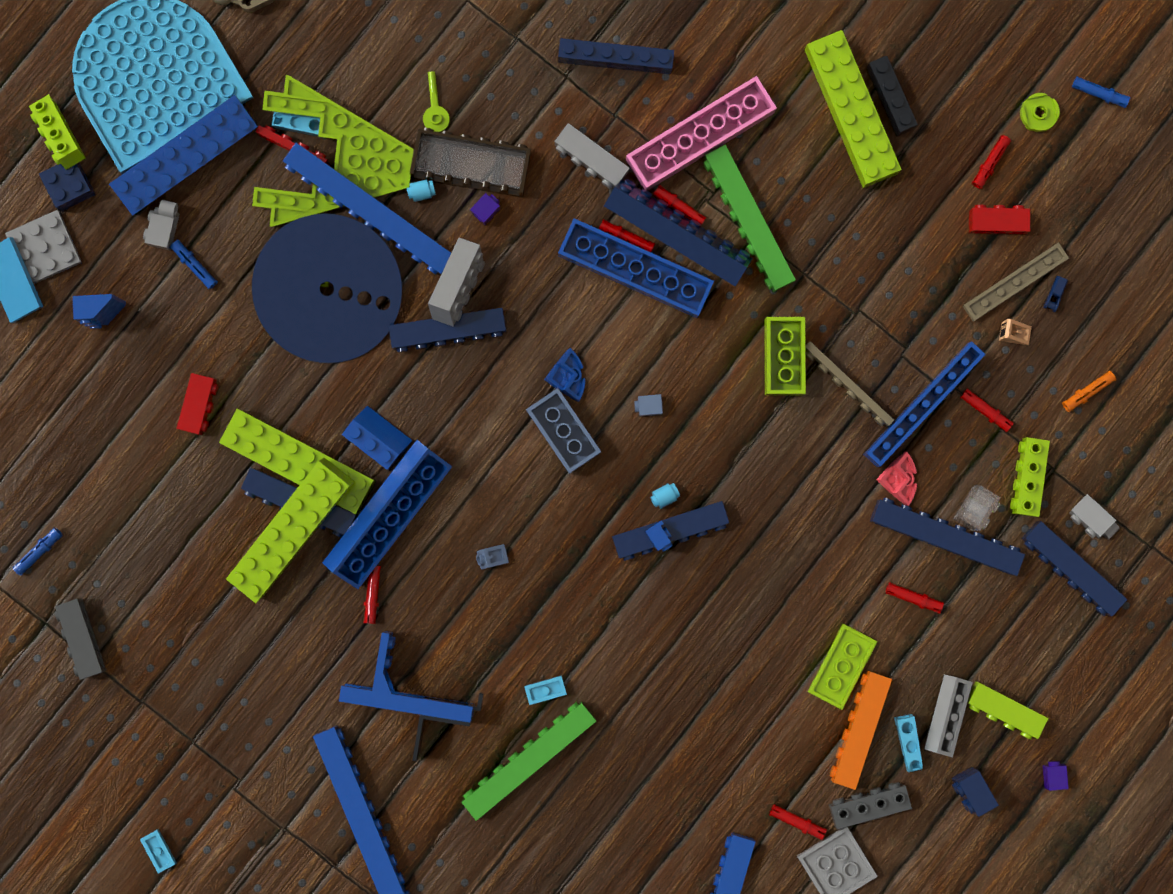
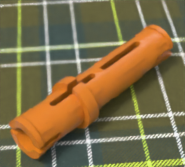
[1062,371,1116,412]

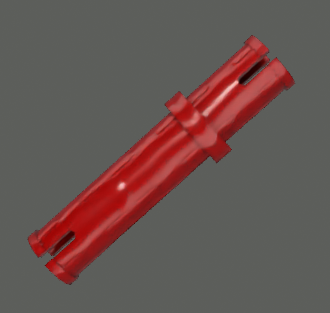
[971,135,1011,189]
[653,185,707,225]
[599,219,655,252]
[960,388,1014,432]
[363,566,381,624]
[885,582,944,614]
[769,804,827,841]

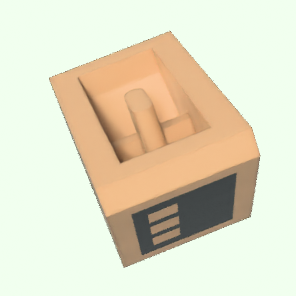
[999,319,1032,345]

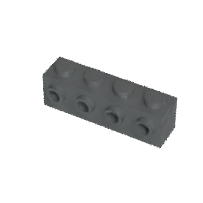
[55,598,107,680]
[828,782,912,830]

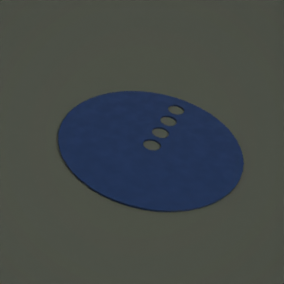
[252,214,402,363]

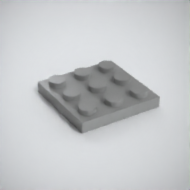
[5,210,82,284]
[797,827,878,894]

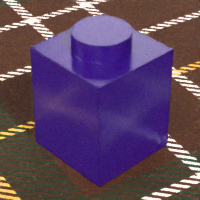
[470,193,500,225]
[1043,761,1069,791]

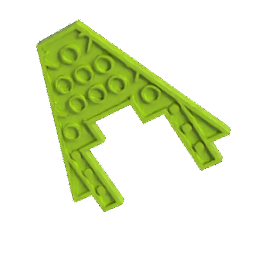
[252,75,414,227]

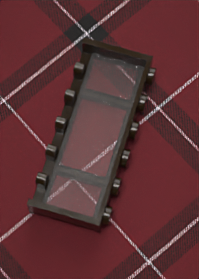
[410,128,531,198]

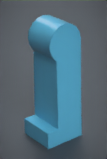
[271,112,326,139]
[894,714,923,772]

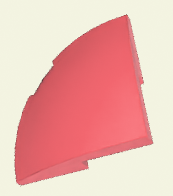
[877,452,917,506]

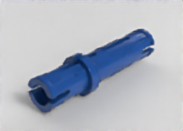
[1072,76,1130,108]
[169,240,218,290]
[12,527,63,576]

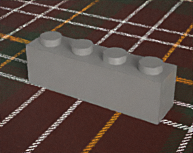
[554,123,630,189]
[924,674,973,757]

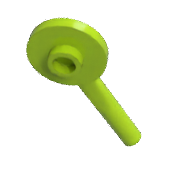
[423,71,450,133]

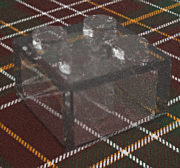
[953,485,1001,531]

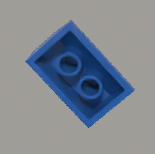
[73,294,126,329]
[342,406,413,471]

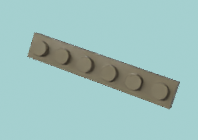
[963,242,1069,321]
[805,342,894,427]

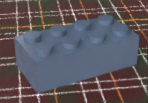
[526,388,601,474]

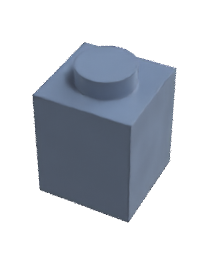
[634,394,663,417]

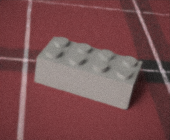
[428,238,485,327]

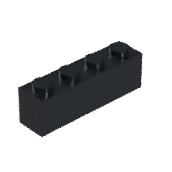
[866,55,918,137]

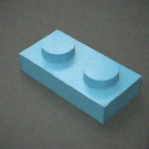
[524,675,567,705]
[140,829,177,873]

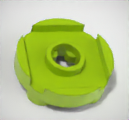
[1020,93,1060,132]

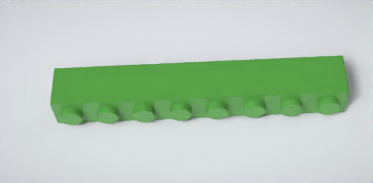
[703,145,796,293]
[462,702,596,821]

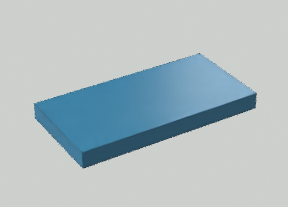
[0,237,43,323]

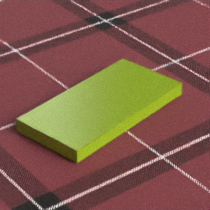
[807,624,877,710]

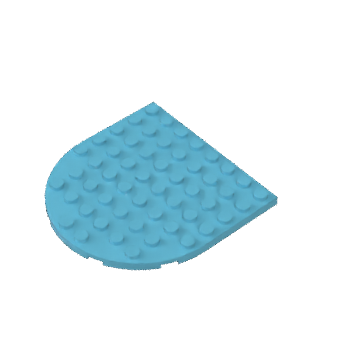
[72,0,253,174]

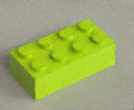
[764,317,806,396]

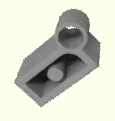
[143,200,180,251]
[1069,494,1120,540]

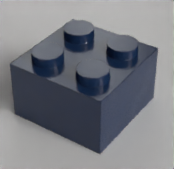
[39,162,96,212]
[952,767,999,817]

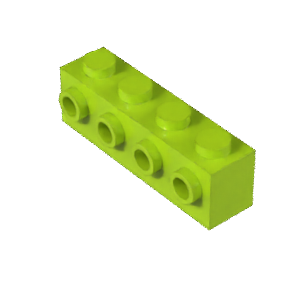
[29,94,86,170]
[1010,437,1050,517]
[967,681,1048,740]

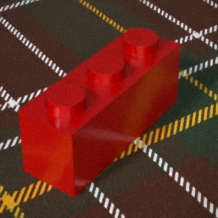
[969,205,1030,235]
[176,373,218,435]

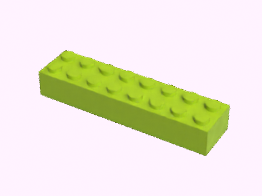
[805,30,902,188]
[219,409,376,515]
[226,458,354,603]

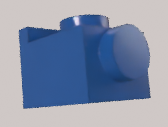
[645,521,673,552]

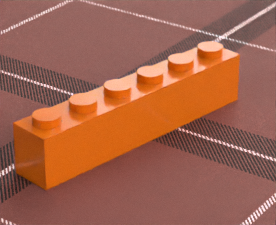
[830,670,892,790]

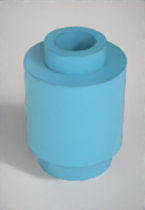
[407,179,436,202]
[650,483,680,509]

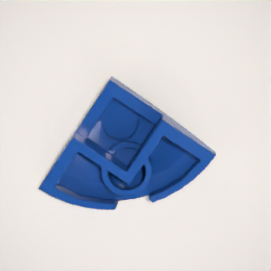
[544,348,585,402]

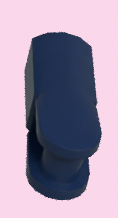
[1043,276,1068,312]

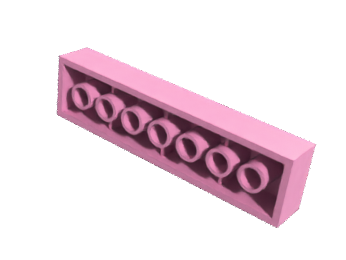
[626,76,777,191]

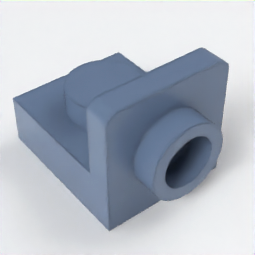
[476,544,509,570]

